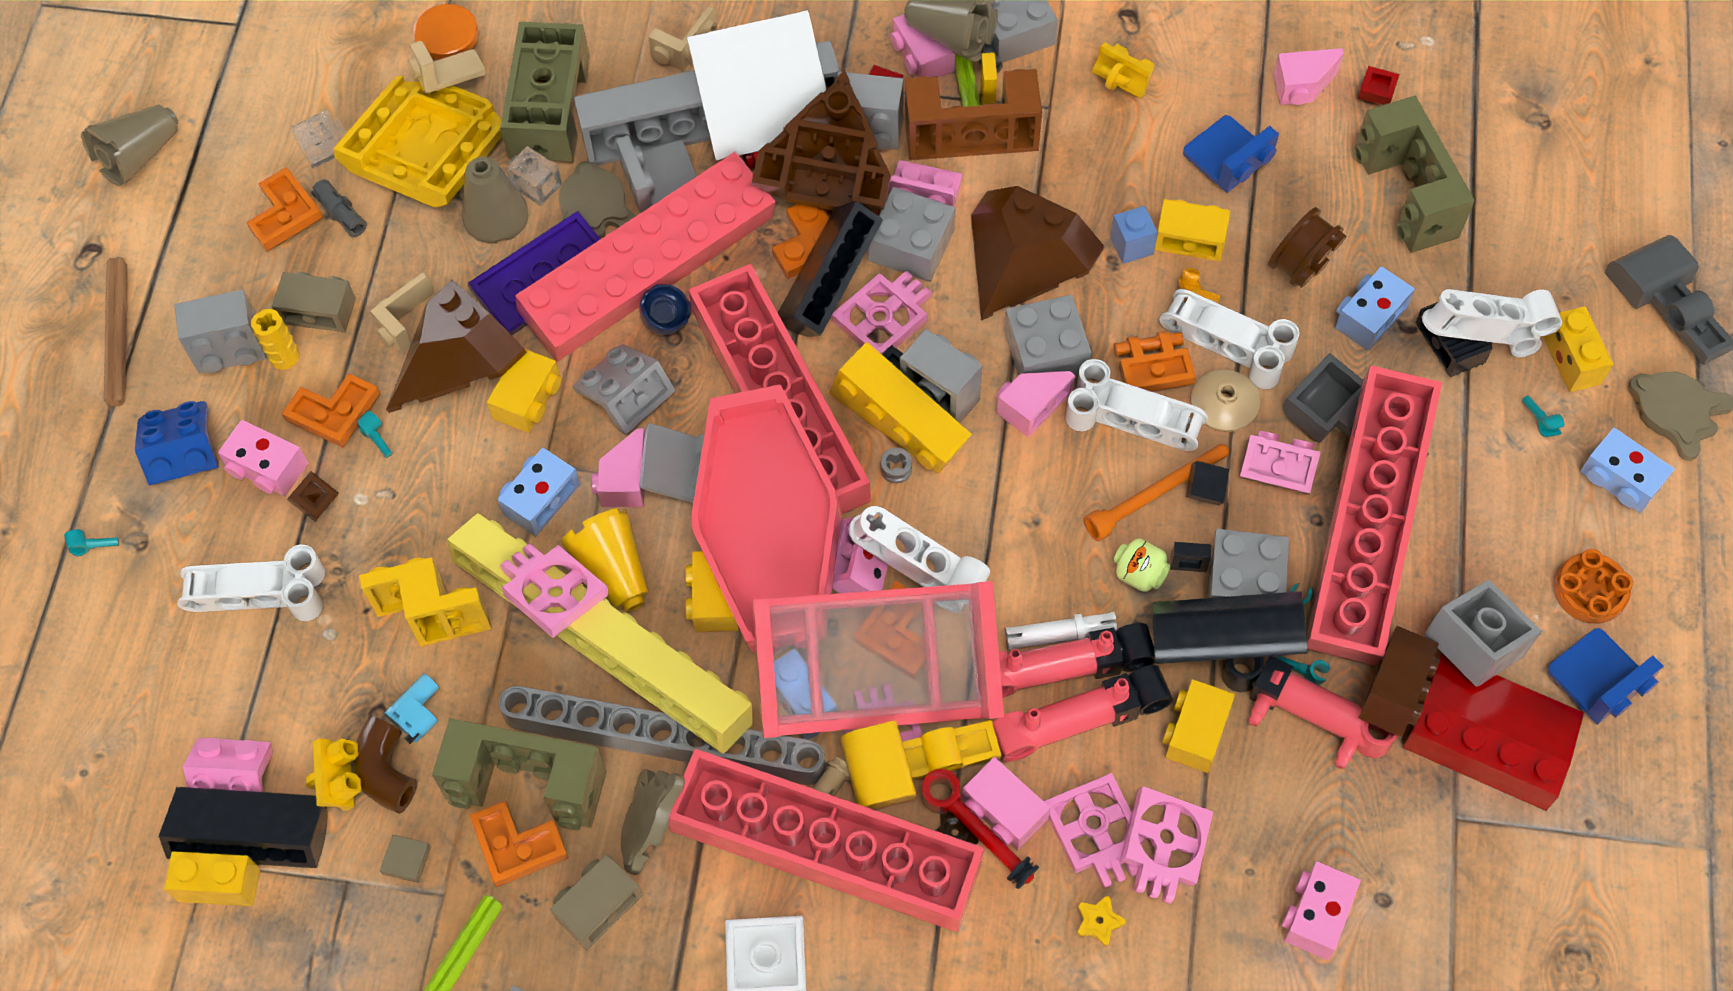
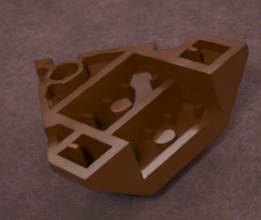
[752,70,891,211]
[971,186,1104,321]
[386,280,527,413]

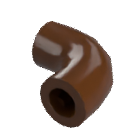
[353,716,417,814]

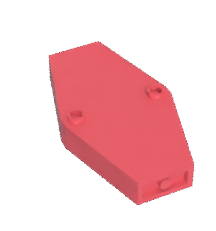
[691,384,842,653]

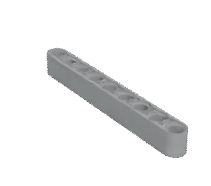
[498,686,826,785]

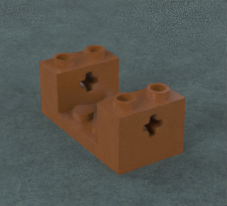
[905,69,1042,161]

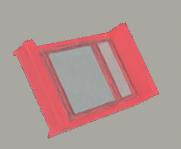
[753,581,1004,738]

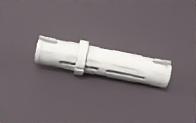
[1005,612,1118,650]

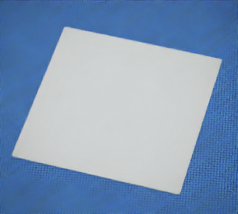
[687,11,826,160]

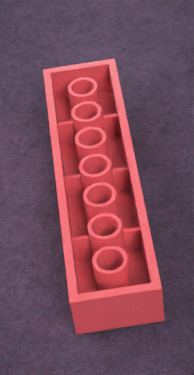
[515,152,776,362]
[688,264,871,514]
[1306,365,1442,666]
[668,748,984,932]

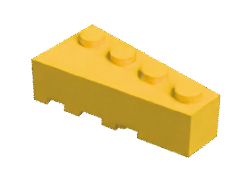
[829,342,972,474]

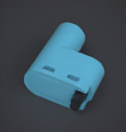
[384,673,439,744]

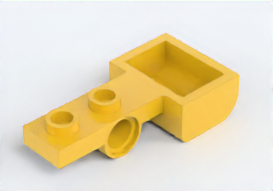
[840,720,1002,810]

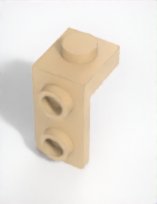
[648,6,718,72]
[408,41,486,94]
[370,272,434,354]

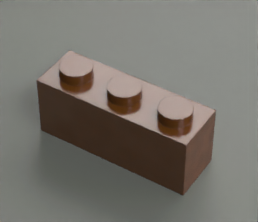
[1359,626,1440,737]

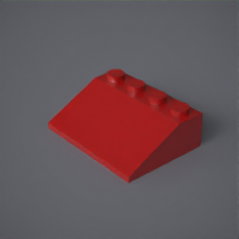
[1403,653,1584,811]

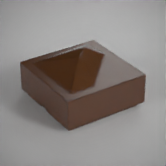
[287,471,339,522]

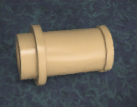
[812,756,850,796]

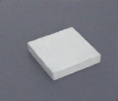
[725,916,806,991]

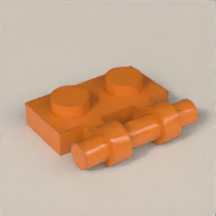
[1114,331,1196,392]

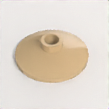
[1190,369,1260,432]

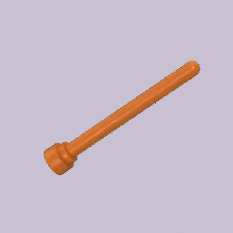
[1083,444,1229,541]

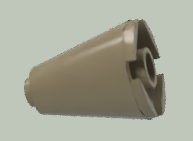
[904,0,998,62]
[81,105,178,186]
[462,157,528,244]

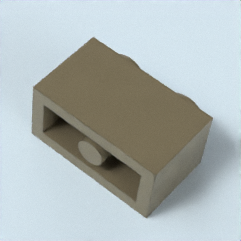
[272,272,356,333]
[550,854,643,950]

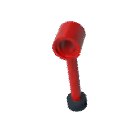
[922,769,1039,889]

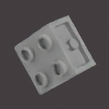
[616,135,697,213]
[573,344,676,435]
[639,423,705,503]

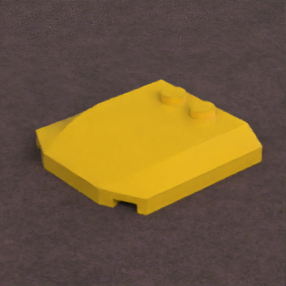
[333,76,502,208]

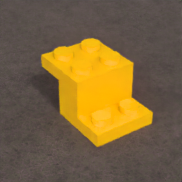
[359,557,492,647]

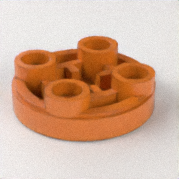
[414,4,479,60]
[1554,549,1633,624]

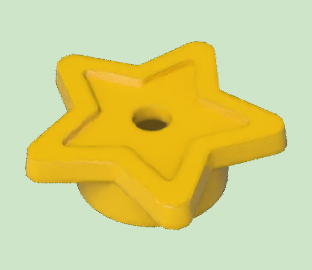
[1077,896,1126,946]

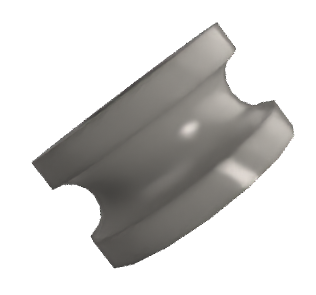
[880,448,912,484]

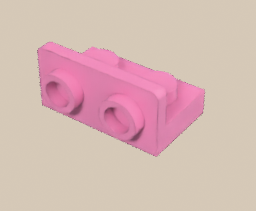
[889,160,963,207]
[1240,430,1321,494]

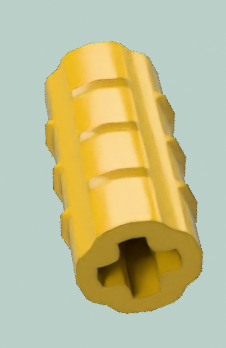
[251,309,299,370]

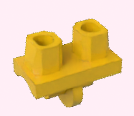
[1092,42,1155,99]
[305,738,361,811]

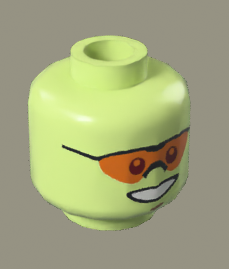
[1114,538,1170,592]

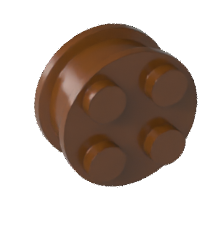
[1268,207,1347,288]

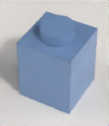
[1110,206,1158,264]

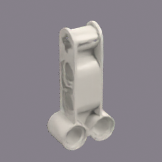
[1159,289,1300,389]
[1422,289,1562,357]
[1065,359,1208,451]
[848,506,991,613]
[177,544,325,621]

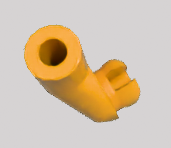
[1178,268,1221,304]

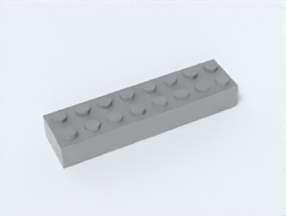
[574,41,840,166]

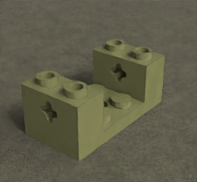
[500,22,590,162]
[1354,95,1475,253]
[432,718,607,830]

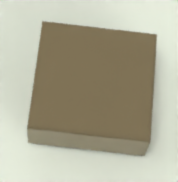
[380,835,431,883]

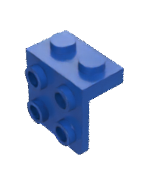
[1183,115,1279,193]
[135,401,219,485]
[1547,628,1664,725]

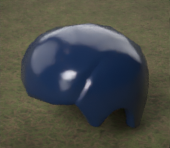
[639,284,691,335]

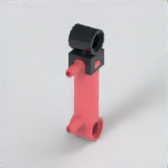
[999,623,1156,698]
[1221,656,1398,769]
[992,665,1174,762]

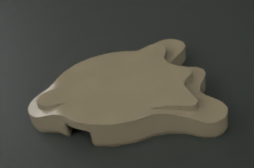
[559,161,636,239]
[1628,372,1733,461]
[621,769,685,875]

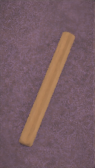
[104,257,127,407]

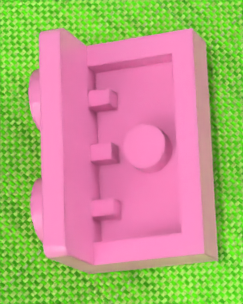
[183,738,273,792]

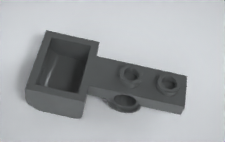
[1605,235,1733,364]
[1283,353,1429,458]

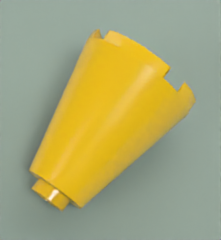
[561,508,649,613]

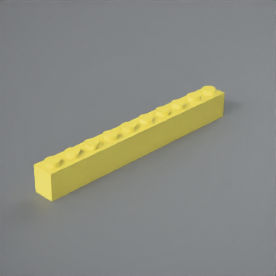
[447,513,753,754]

